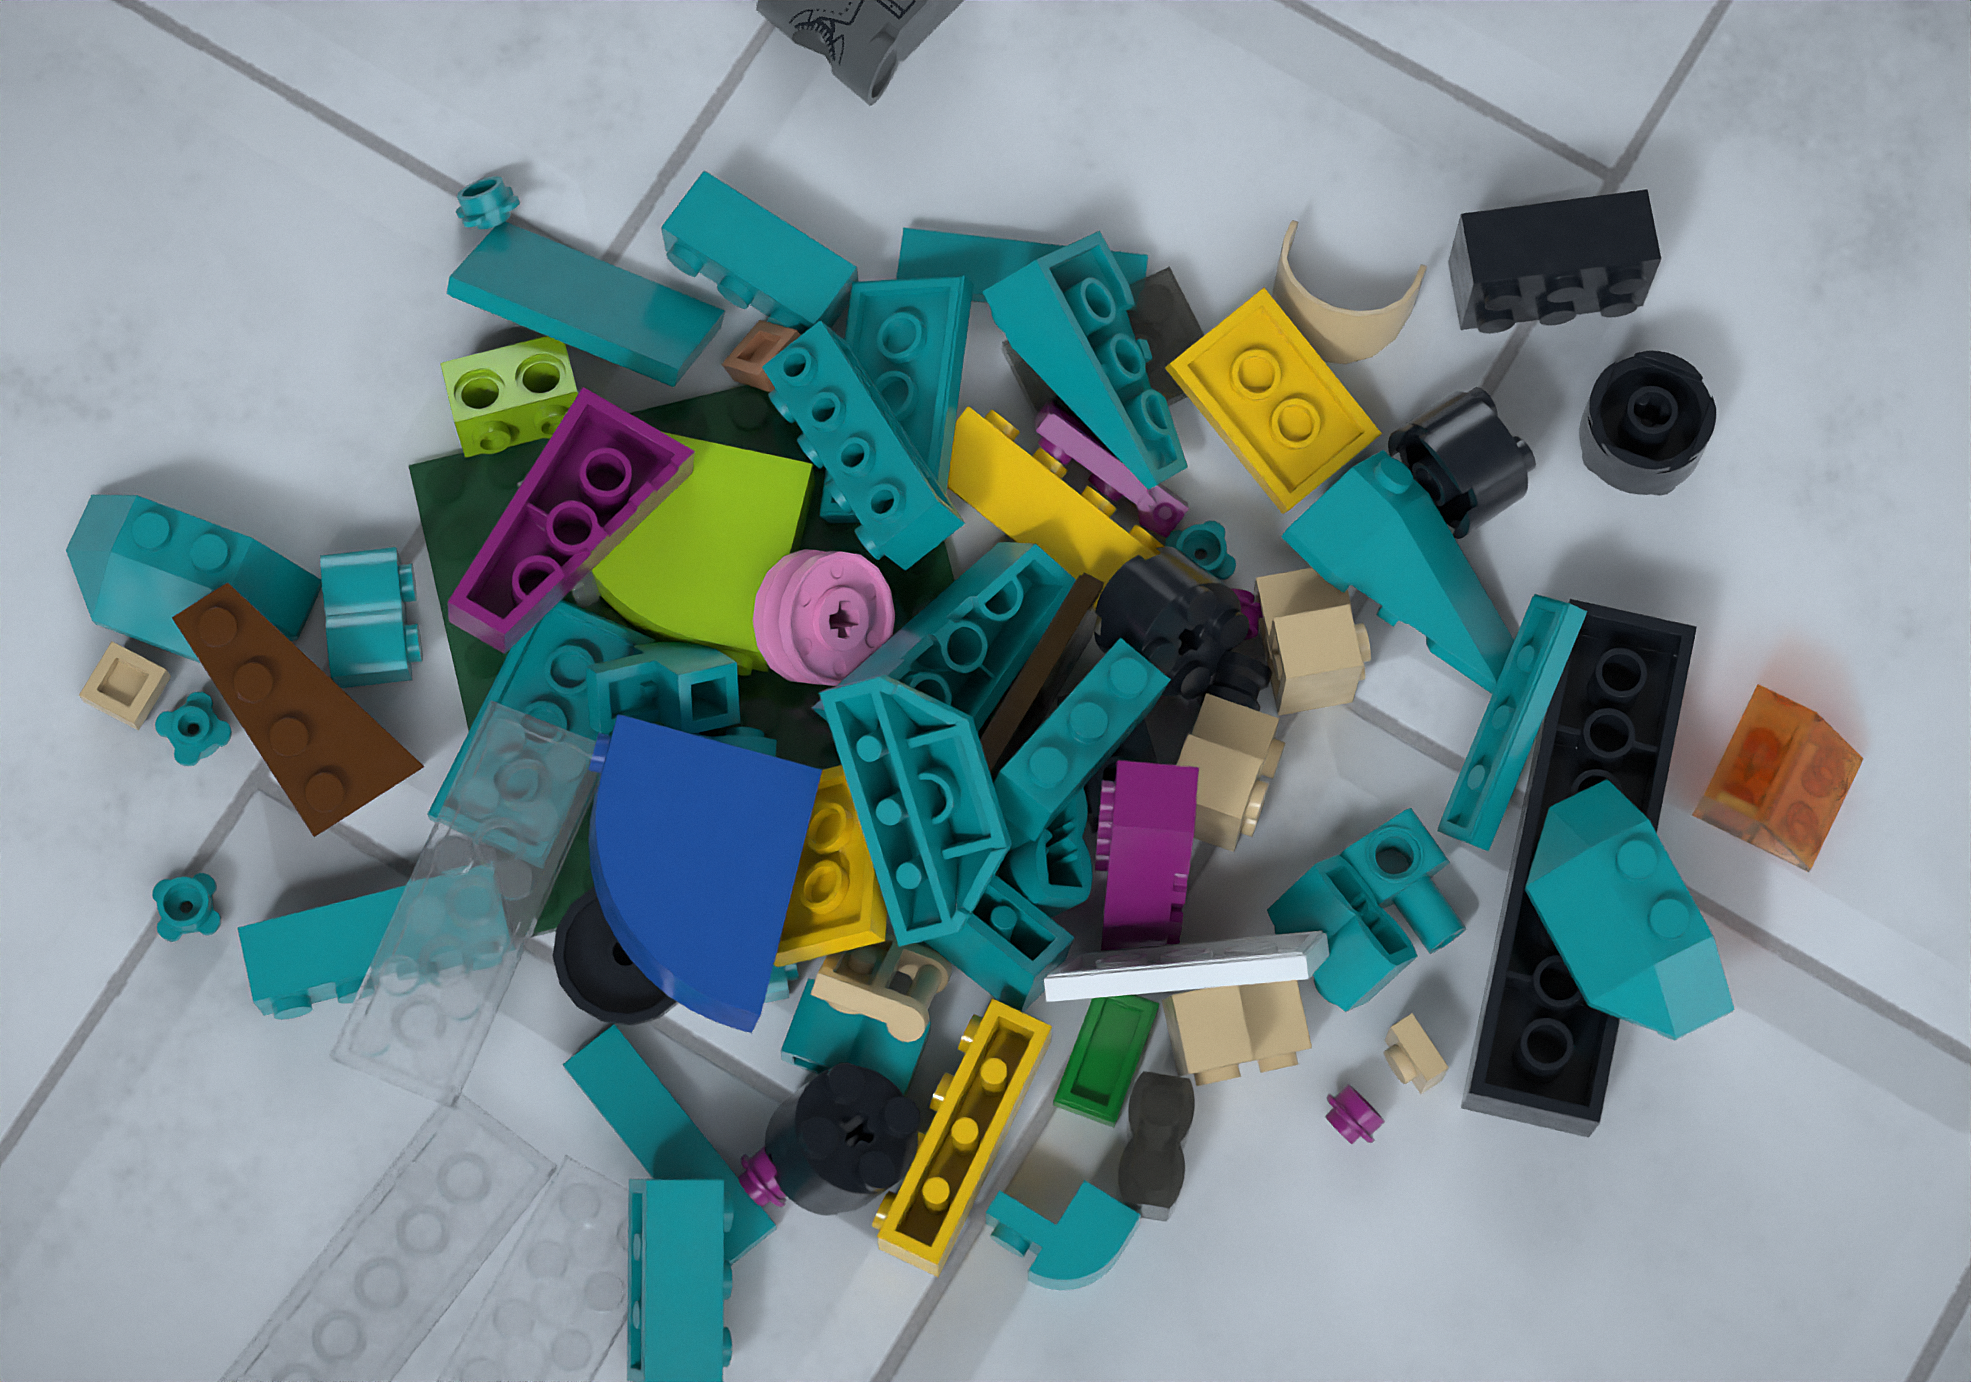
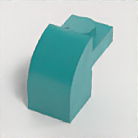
[585,642,740,734]
[985,1180,1141,1290]

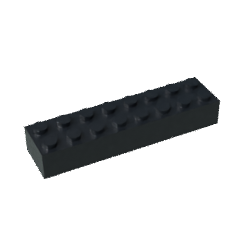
[1461,599,1697,1138]

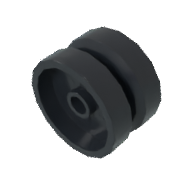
[552,886,679,1026]

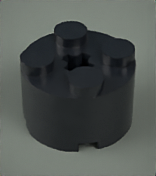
[1579,350,1716,496]
[1388,387,1536,539]
[1094,546,1249,700]
[765,1062,921,1215]

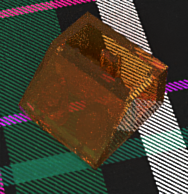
[1692,684,1864,872]

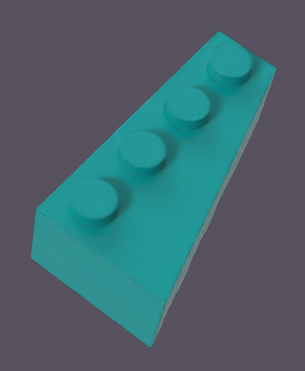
[812,542,1076,733]

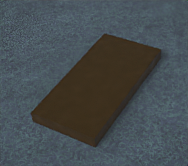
[980,572,1104,783]

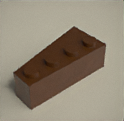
[172,583,425,837]

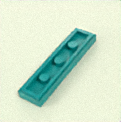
[896,227,1148,320]
[1437,594,1587,852]
[563,1024,777,1266]

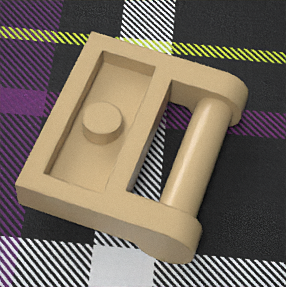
[811,932,952,1042]

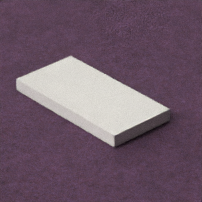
[1044,931,1329,1002]

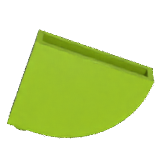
[564,411,815,675]

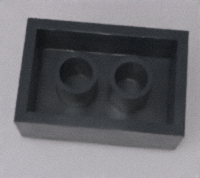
[1448,189,1662,334]

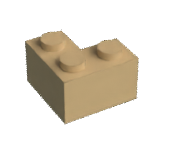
[1253,568,1371,716]
[1177,693,1286,852]
[1162,980,1312,1086]

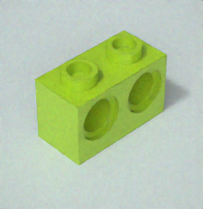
[440,336,578,458]

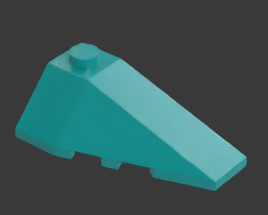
[982,231,1188,490]
[1281,450,1514,694]

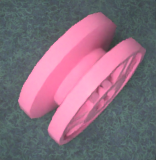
[753,549,895,686]

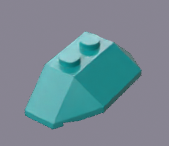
[66,495,322,663]
[819,674,1012,947]
[1525,779,1735,1041]

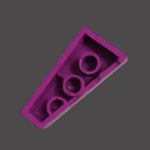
[448,387,695,654]
[1095,761,1199,951]

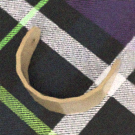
[1272,220,1427,364]

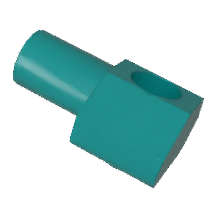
[1339,808,1466,954]

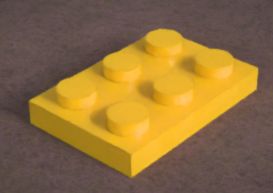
[1165,288,1382,514]
[774,765,887,967]

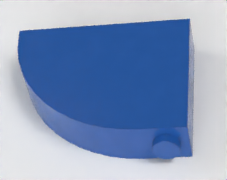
[588,714,822,1033]

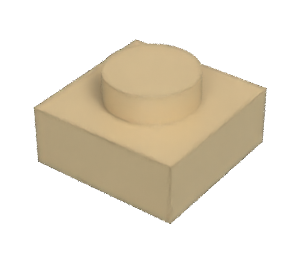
[79,641,171,731]
[1384,1013,1449,1094]

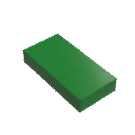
[1053,994,1160,1128]

